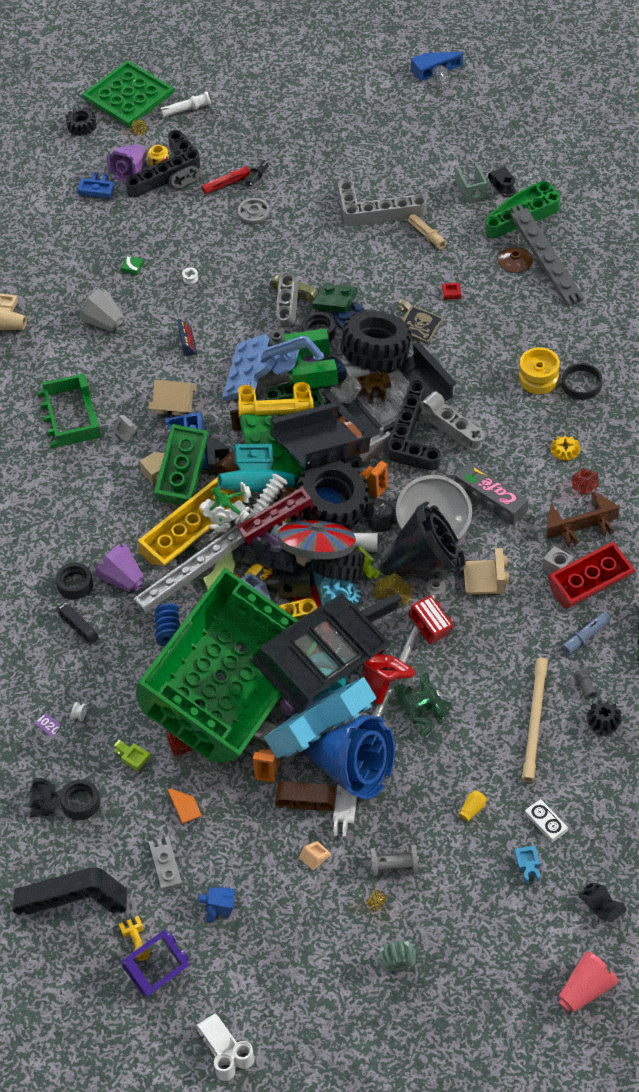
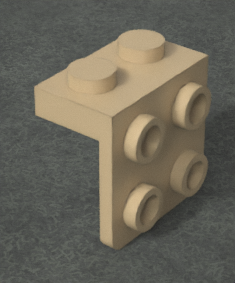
[464,548,509,595]

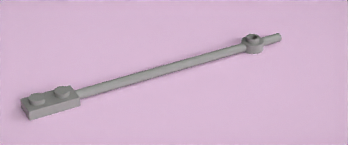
[365,574,447,717]

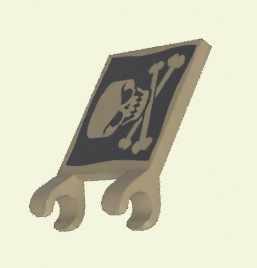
[398,298,444,343]

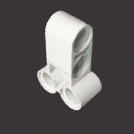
[196,1013,254,1081]

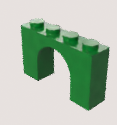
[281,329,338,388]

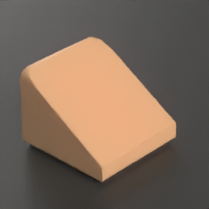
[299,841,331,870]

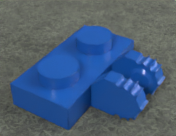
[77,172,115,199]

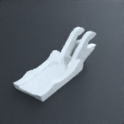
[333,784,357,836]

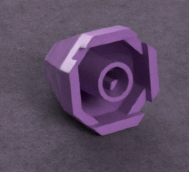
[107,144,146,183]
[95,544,144,592]

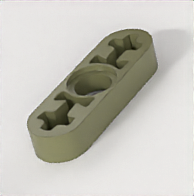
[269,275,318,303]

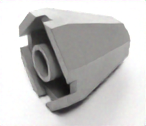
[79,289,124,332]

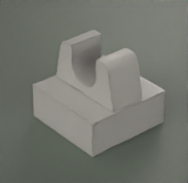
[113,415,138,441]

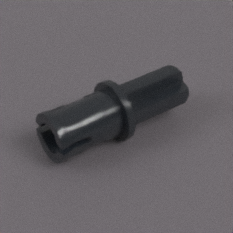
[245,160,269,186]

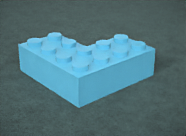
[264,677,376,758]

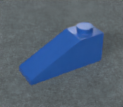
[411,52,463,82]

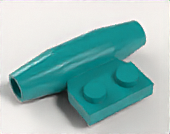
[218,444,295,493]

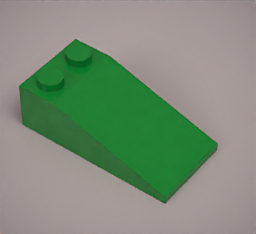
[154,424,209,505]

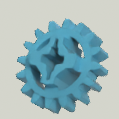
[319,577,361,606]

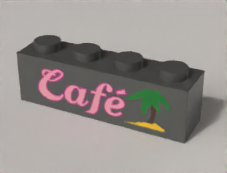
[455,462,528,525]

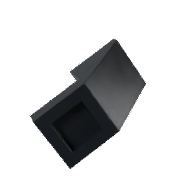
[578,883,627,922]

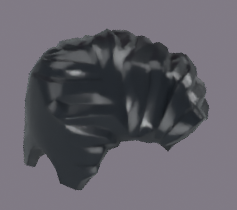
[365,498,396,532]

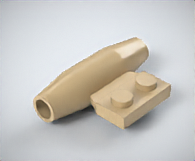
[0,293,26,330]

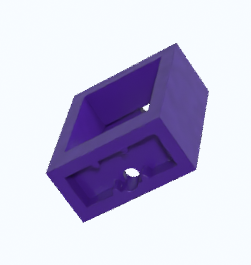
[119,929,189,998]

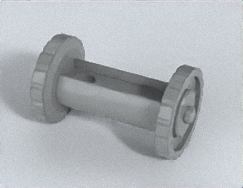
[370,845,419,877]

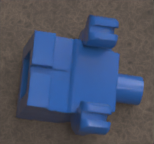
[198,887,235,922]

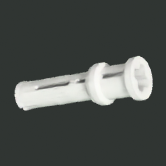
[161,91,211,118]

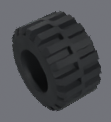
[313,549,365,580]

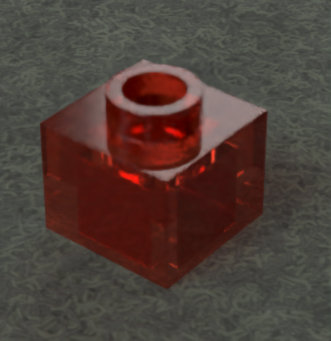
[572,468,599,494]

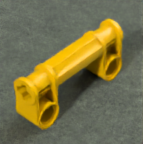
[238,382,314,418]

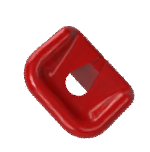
[362,654,415,704]

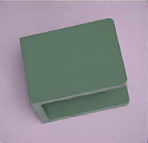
[456,164,488,203]

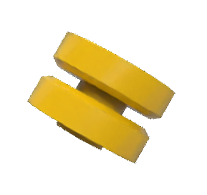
[519,347,560,394]

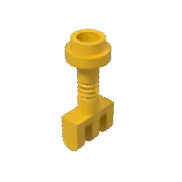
[119,916,151,961]

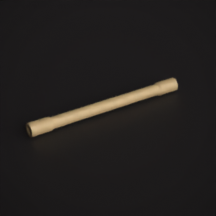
[522,657,548,783]

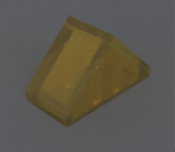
[372,573,414,605]

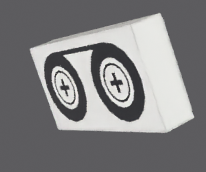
[525,799,568,842]

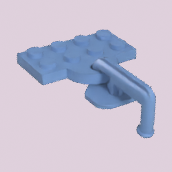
[222,334,324,401]

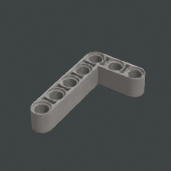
[338,180,427,226]

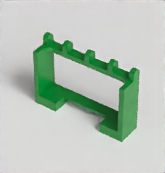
[37,373,101,448]

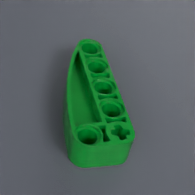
[485,181,560,238]

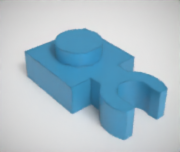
[514,846,540,884]

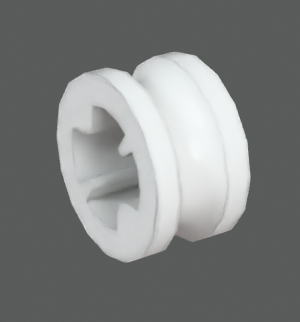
[182,268,198,284]
[71,702,87,721]

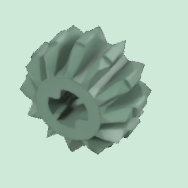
[379,940,416,972]

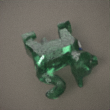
[393,673,453,736]

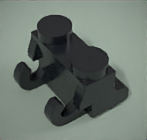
[29,778,55,817]

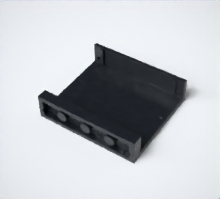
[270,402,371,470]

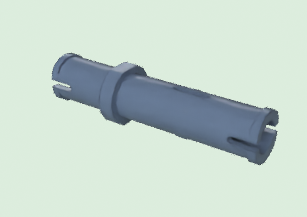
[562,611,610,656]

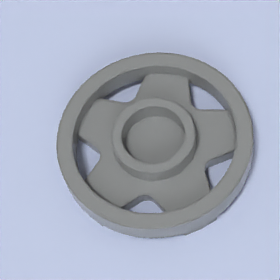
[238,198,270,224]

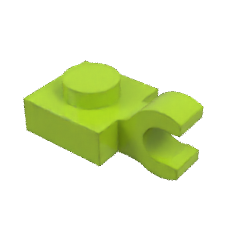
[356,547,381,579]
[114,740,150,772]

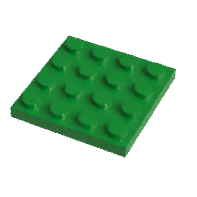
[82,60,174,127]
[240,414,304,482]

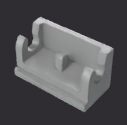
[360,427,391,463]

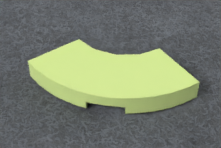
[203,552,235,590]

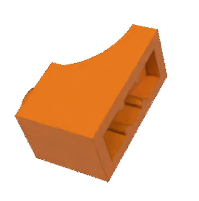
[360,461,388,498]
[253,749,280,783]

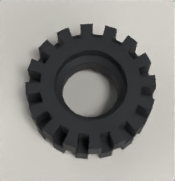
[66,107,97,136]

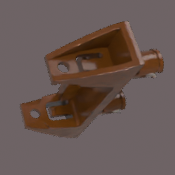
[546,491,619,547]

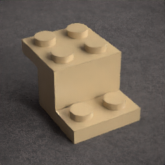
[149,380,197,415]

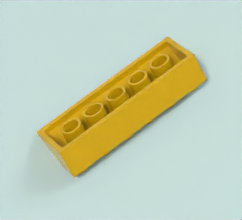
[138,477,244,566]

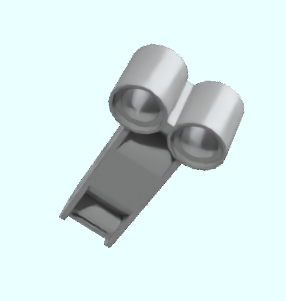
[418,391,484,451]

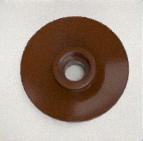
[498,247,533,273]

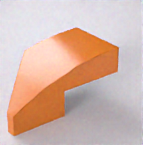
[167,789,202,824]

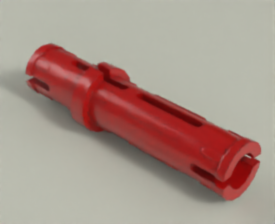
[201,166,251,195]

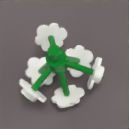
[200,482,251,533]

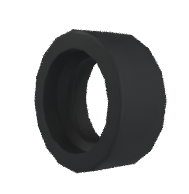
[302,312,336,342]
[55,562,93,600]
[60,779,100,820]

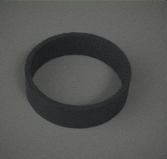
[562,363,602,400]

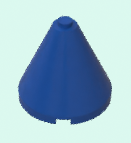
[305,715,395,799]

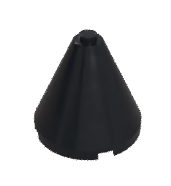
[380,501,466,577]

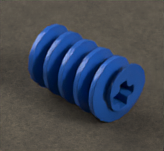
[155,603,180,646]

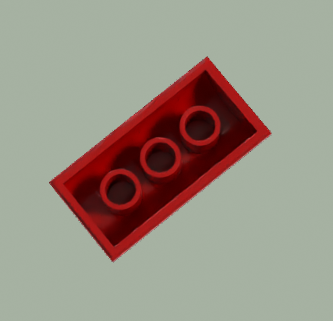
[548,541,635,609]

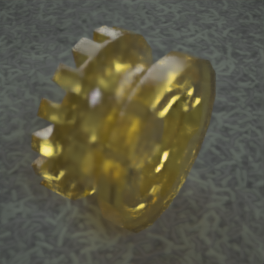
[132,120,147,135]
[367,889,387,911]

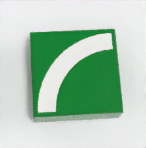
[121,256,144,275]

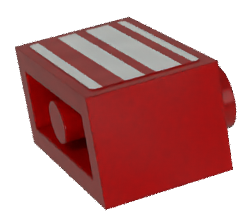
[408,595,453,645]

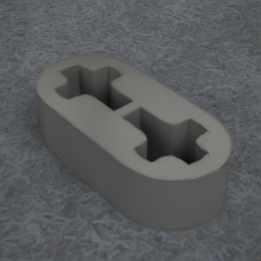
[169,166,200,189]

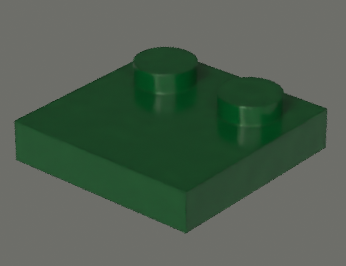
[312,283,358,313]

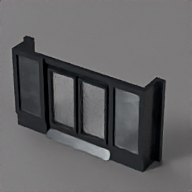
[322,342,456,438]
[250,593,391,714]

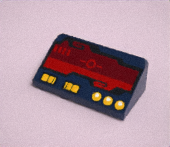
[177,319,197,356]

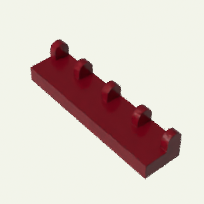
[237,487,315,545]

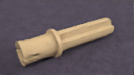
[408,214,447,250]

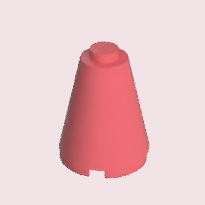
[558,951,619,1012]

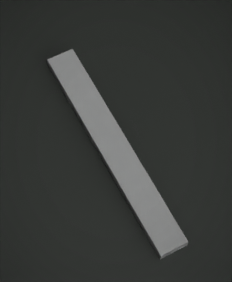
[133,511,259,613]

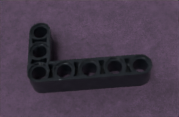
[126,130,200,198]
[388,379,441,470]
[13,867,127,915]

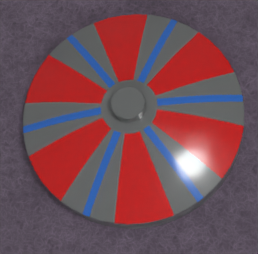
[278,520,356,559]

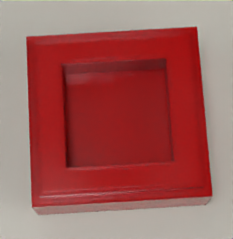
[442,283,461,300]

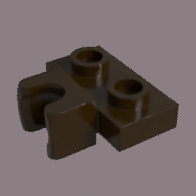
[351,371,391,404]

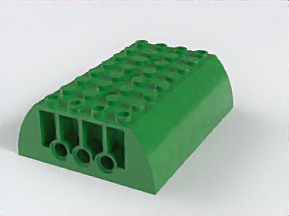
[136,567,322,762]

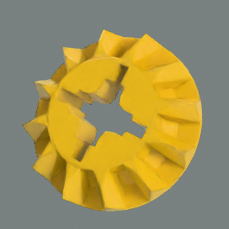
[550,435,580,461]

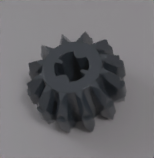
[587,700,622,735]

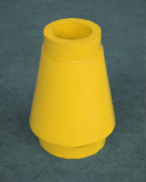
[459,790,487,822]

